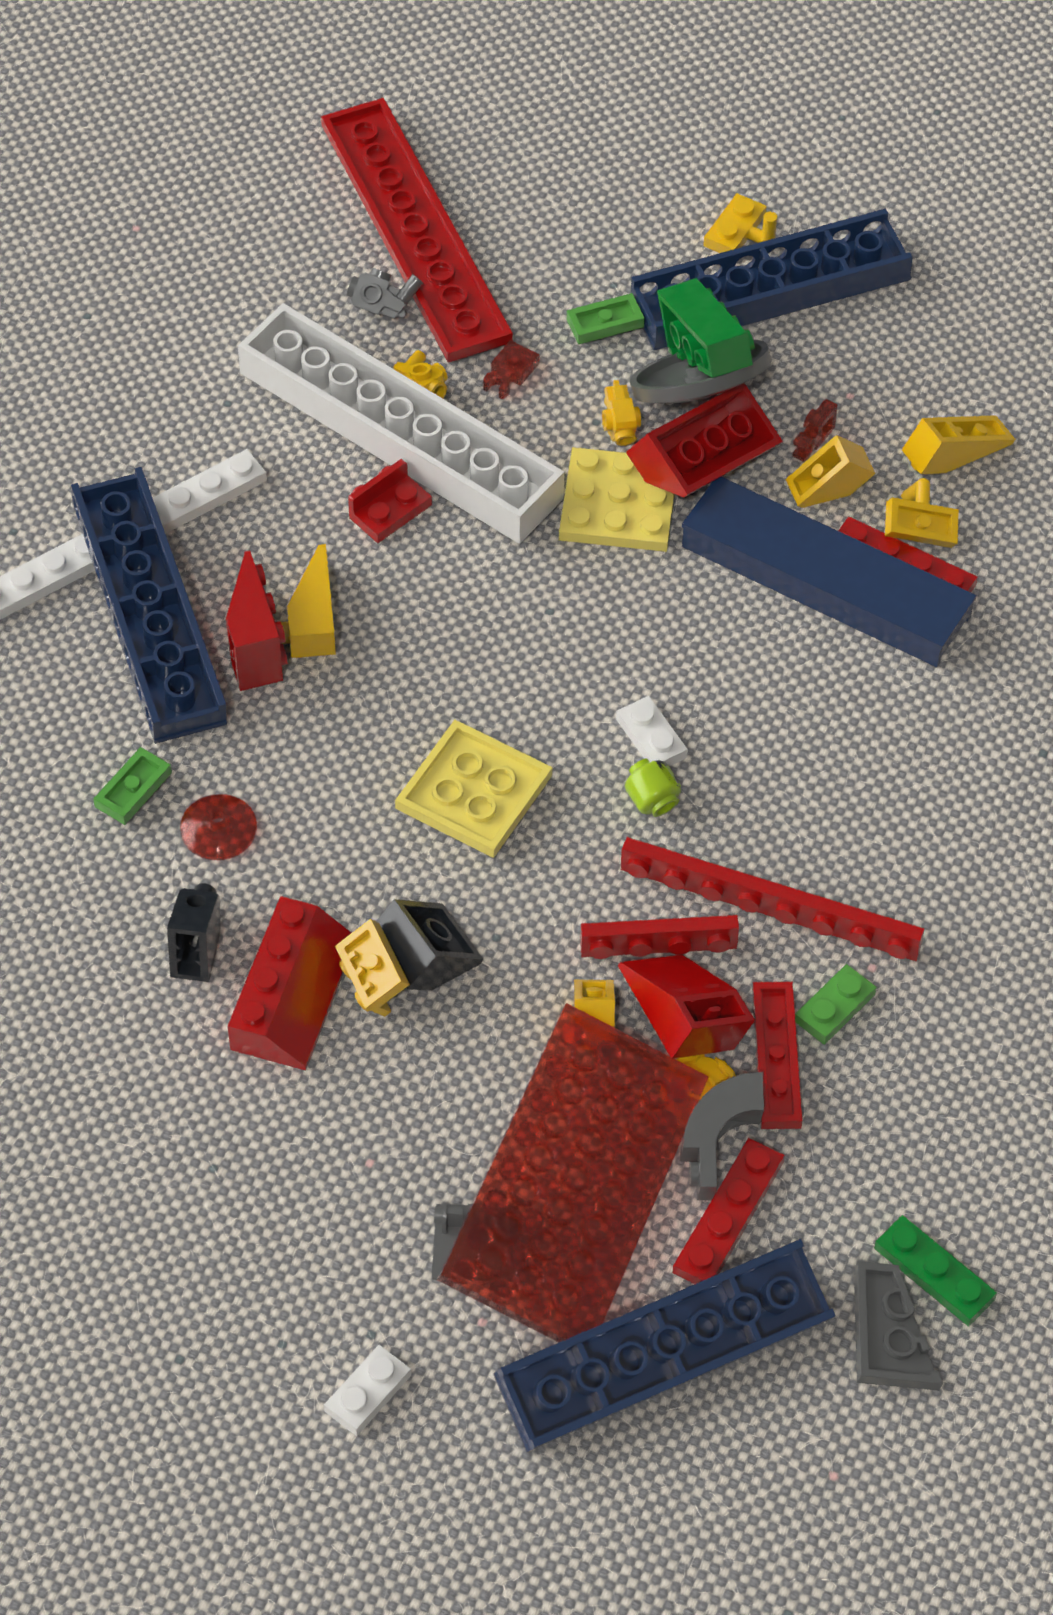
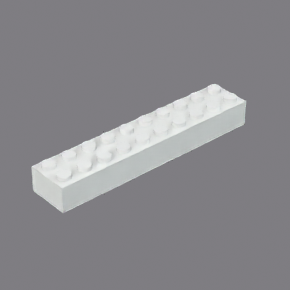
[238,303,564,544]

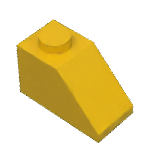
[785,435,876,508]
[574,979,615,1052]

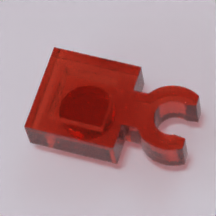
[483,340,540,399]
[792,398,838,462]

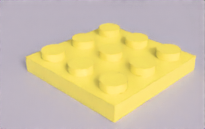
[559,447,675,552]
[395,719,553,858]

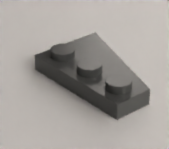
[854,1261,943,1391]

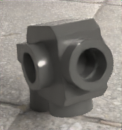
[347,268,423,319]

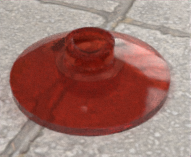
[180,794,257,860]

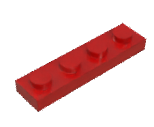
[838,516,978,592]
[580,915,739,959]
[752,981,802,1129]
[672,1138,785,1284]

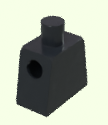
[167,883,221,982]

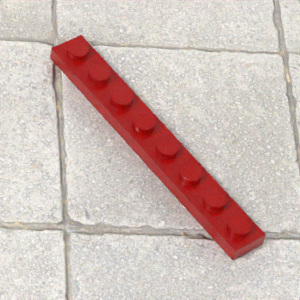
[621,837,925,962]

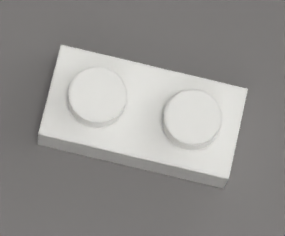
[616,696,688,766]
[324,1345,411,1436]

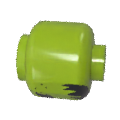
[625,758,681,817]

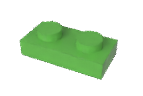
[566,293,644,345]
[93,747,172,825]
[795,964,877,1045]

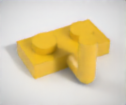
[703,193,777,253]
[885,478,959,548]

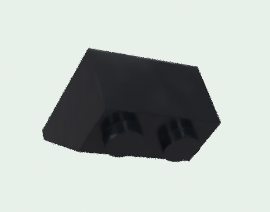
[376,899,484,991]

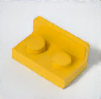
[335,919,410,1017]

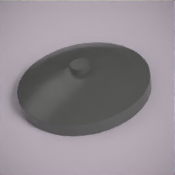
[629,339,772,403]

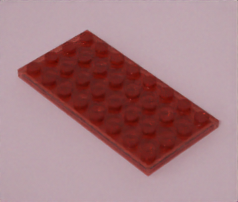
[437,1003,709,1343]

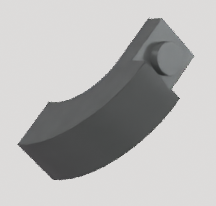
[680,1072,764,1201]

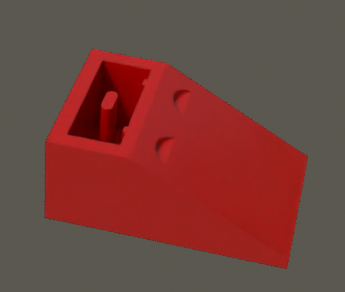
[226,551,288,691]
[618,955,755,1059]

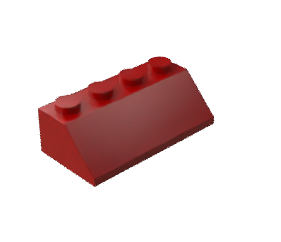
[626,383,783,498]
[227,896,352,1071]

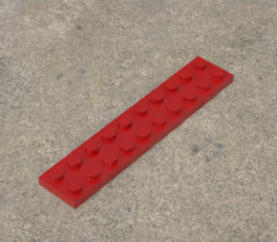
[321,97,513,363]

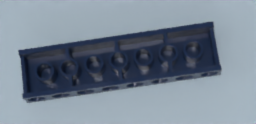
[631,208,913,351]
[71,467,227,744]
[682,477,977,668]
[493,1239,836,1452]

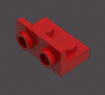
[348,459,432,543]

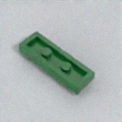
[874,1215,997,1327]

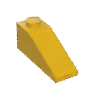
[902,415,1016,474]
[281,544,336,658]

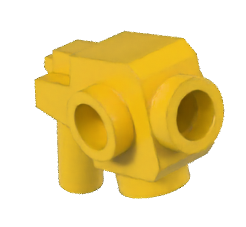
[393,350,448,399]
[602,380,641,446]

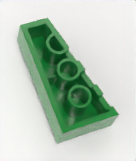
[657,278,755,378]

